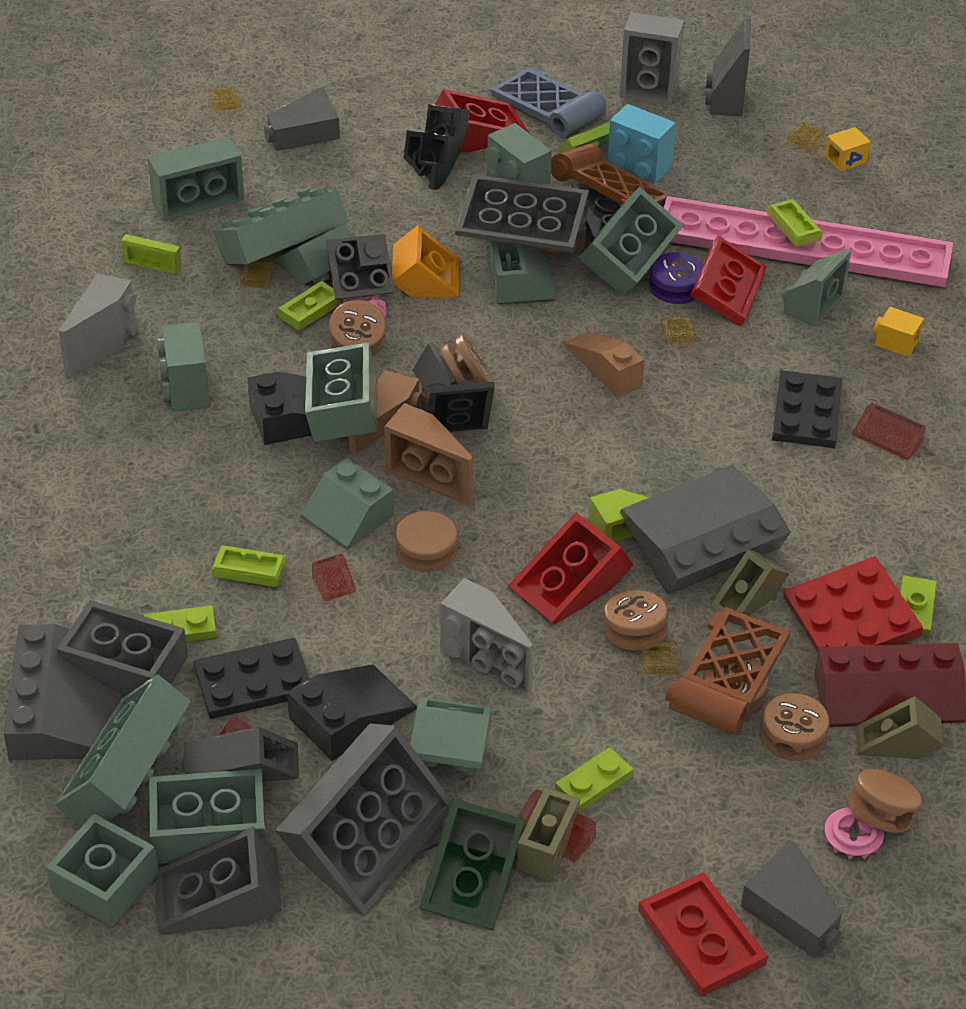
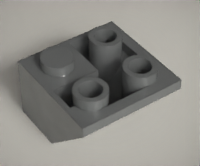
[326,234,395,300]

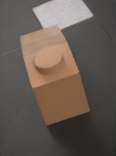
[564,332,644,397]
[349,370,421,453]

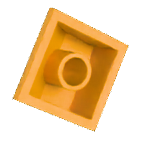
[392,225,460,298]

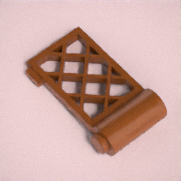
[551,143,672,206]
[665,607,790,735]

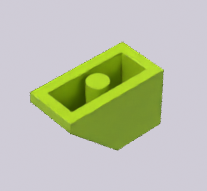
[589,489,649,542]

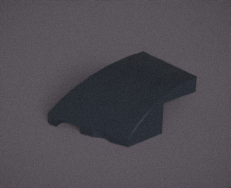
[403,104,470,190]

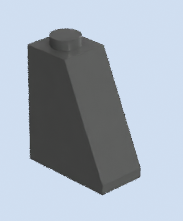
[264,87,340,151]
[182,727,299,782]
[741,840,842,958]

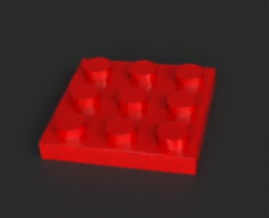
[783,556,923,652]

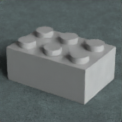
[620,12,684,105]

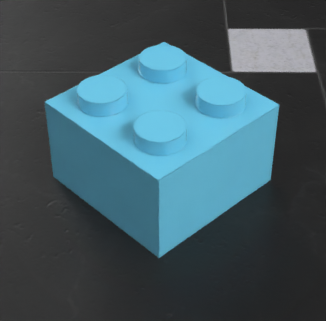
[607,104,676,183]

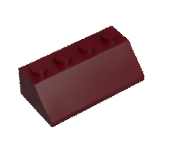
[814,643,966,727]

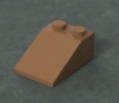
[384,403,473,506]

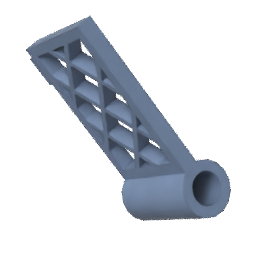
[491,68,606,138]

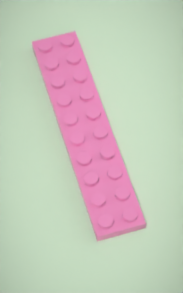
[664,196,953,287]

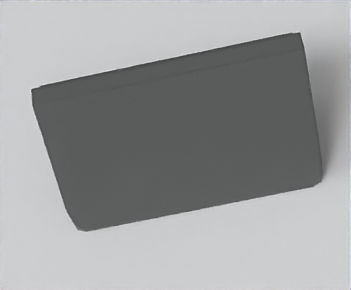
[413,342,457,387]

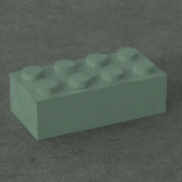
[213,186,349,264]
[55,674,191,826]

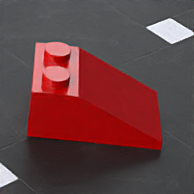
[435,89,530,153]
[508,512,633,625]

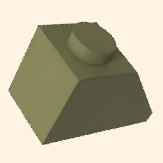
[710,550,789,625]
[857,696,943,759]
[517,787,580,882]

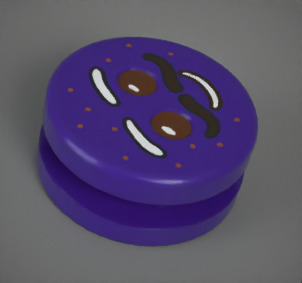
[649,252,703,304]

